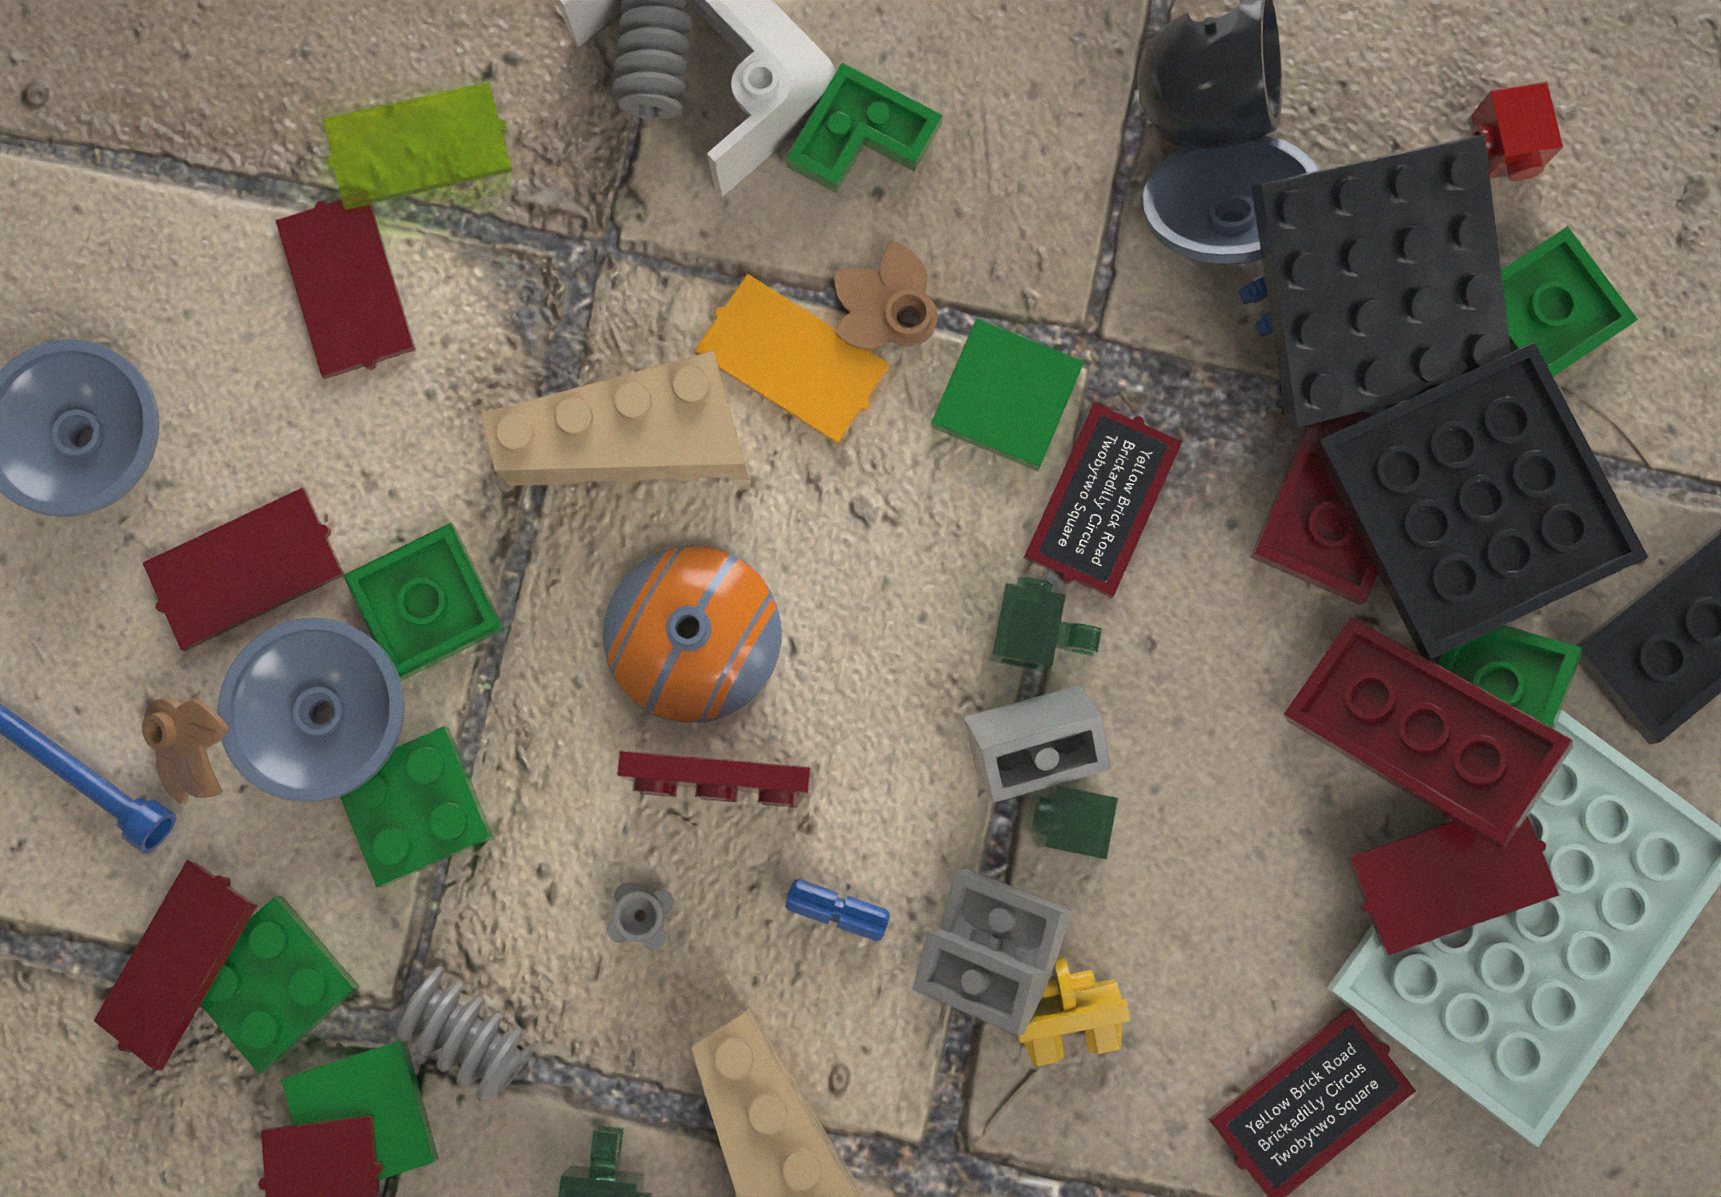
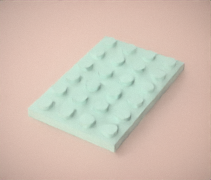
[1326,710,1721,1148]

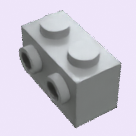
[964,685,1111,803]

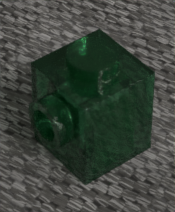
[1032,785,1118,860]

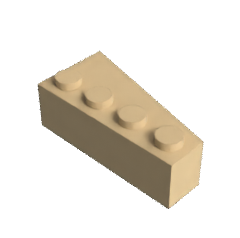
[480,351,749,486]
[691,1007,865,1197]

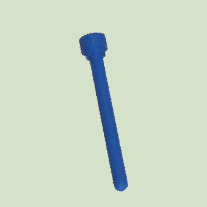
[0,703,176,854]

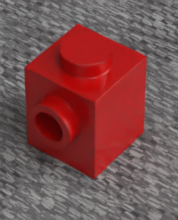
[1471,82,1563,181]

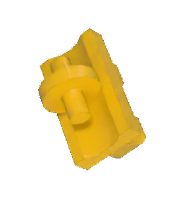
[1017,956,1130,1067]

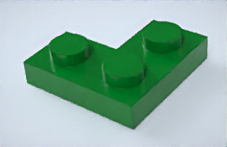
[786,63,943,193]

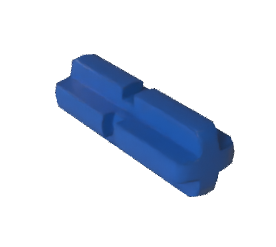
[785,879,890,941]

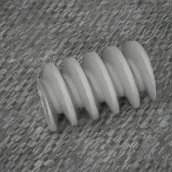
[611,0,693,120]
[397,966,539,1103]

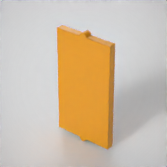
[694,274,890,445]

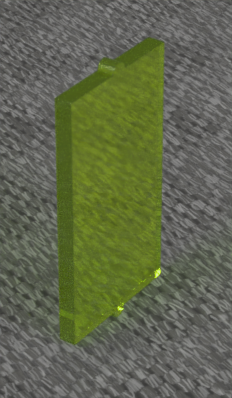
[323,82,512,210]

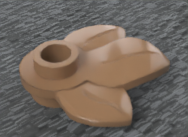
[834,241,937,350]
[142,698,229,804]

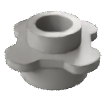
[607,882,674,950]

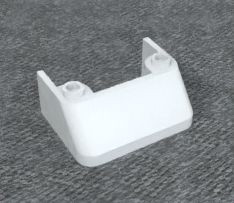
[557,0,835,197]

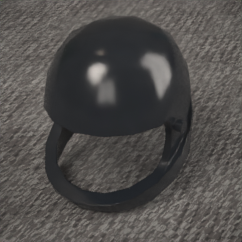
[1138,0,1282,150]

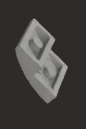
[912,869,1072,1036]

